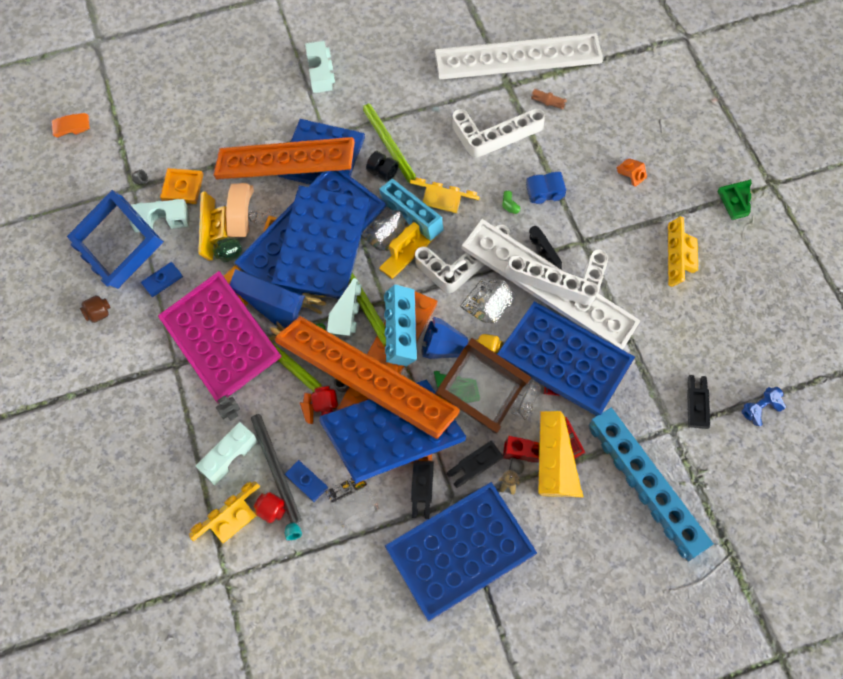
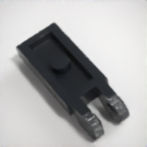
[529,226,562,270]
[687,375,710,429]
[446,440,504,488]
[411,460,434,519]

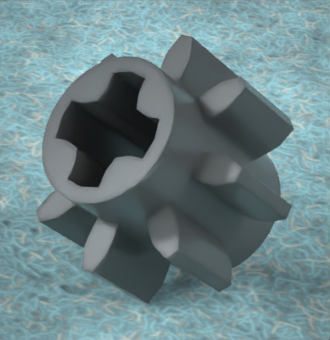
[216,395,240,421]

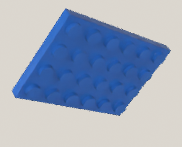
[272,185,370,299]
[497,301,635,416]
[319,379,466,484]
[385,482,537,622]

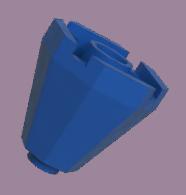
[421,317,468,359]

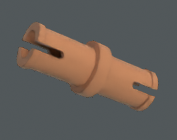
[531,88,567,110]

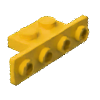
[410,177,480,213]
[198,192,228,261]
[668,216,698,287]
[379,222,437,279]
[189,481,260,543]

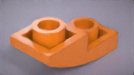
[52,113,90,138]

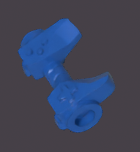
[742,387,786,426]

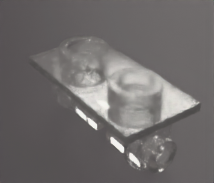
[510,377,541,420]

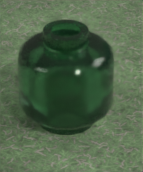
[213,236,242,263]

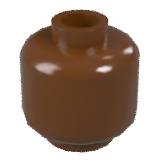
[80,295,111,323]

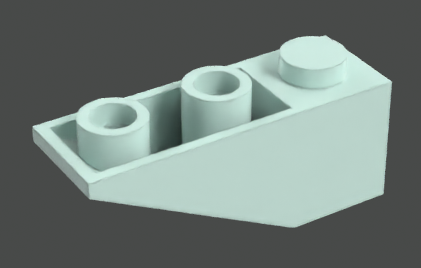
[327,278,361,337]

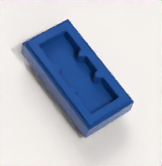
[141,262,183,298]
[284,460,328,502]

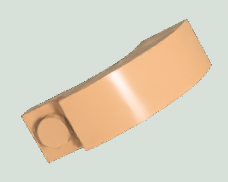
[226,183,254,237]

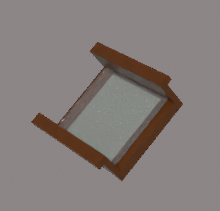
[434,338,532,434]

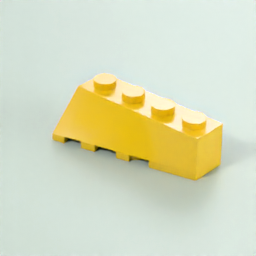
[538,411,584,498]

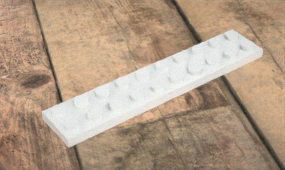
[435,33,603,80]
[461,219,640,350]

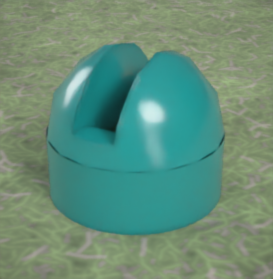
[284,523,302,541]

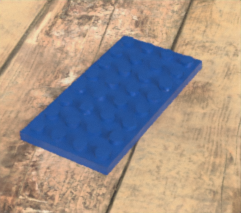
[234,170,386,294]

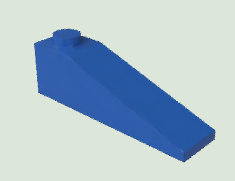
[230,269,305,328]

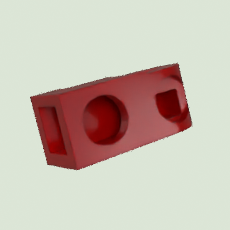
[503,436,540,463]

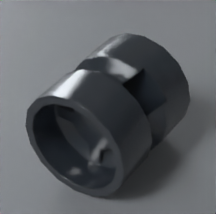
[366,151,399,182]

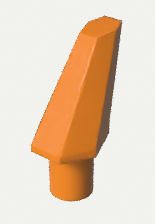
[300,393,313,424]

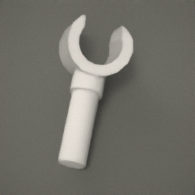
[441,260,465,278]

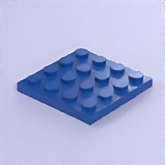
[278,119,365,185]

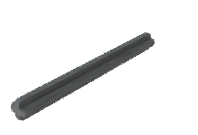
[251,414,302,524]

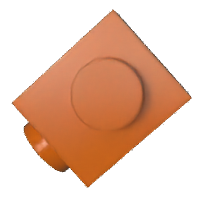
[616,158,647,186]

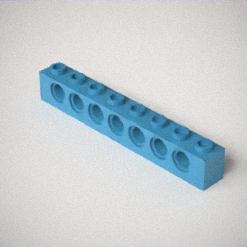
[589,407,714,562]

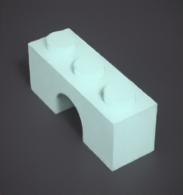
[305,41,335,93]
[130,199,189,233]
[195,422,258,486]

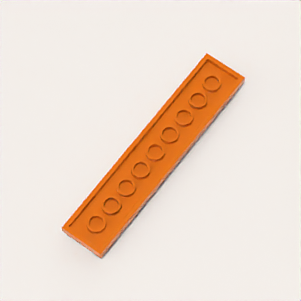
[275,316,460,439]

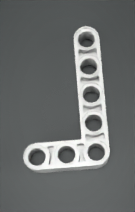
[452,109,545,158]
[415,225,510,293]
[505,250,608,305]

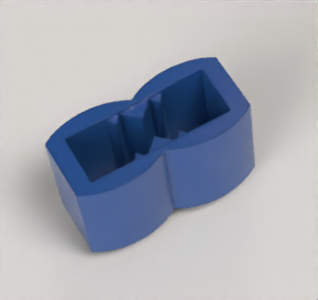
[526,172,566,204]

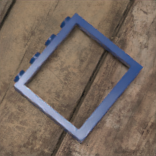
[67,190,164,289]

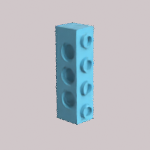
[379,179,444,241]
[384,285,417,366]

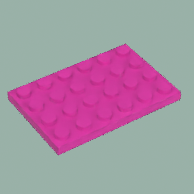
[158,271,282,403]

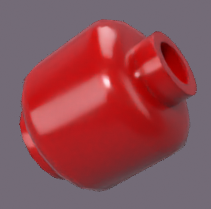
[311,386,338,416]
[253,492,286,523]

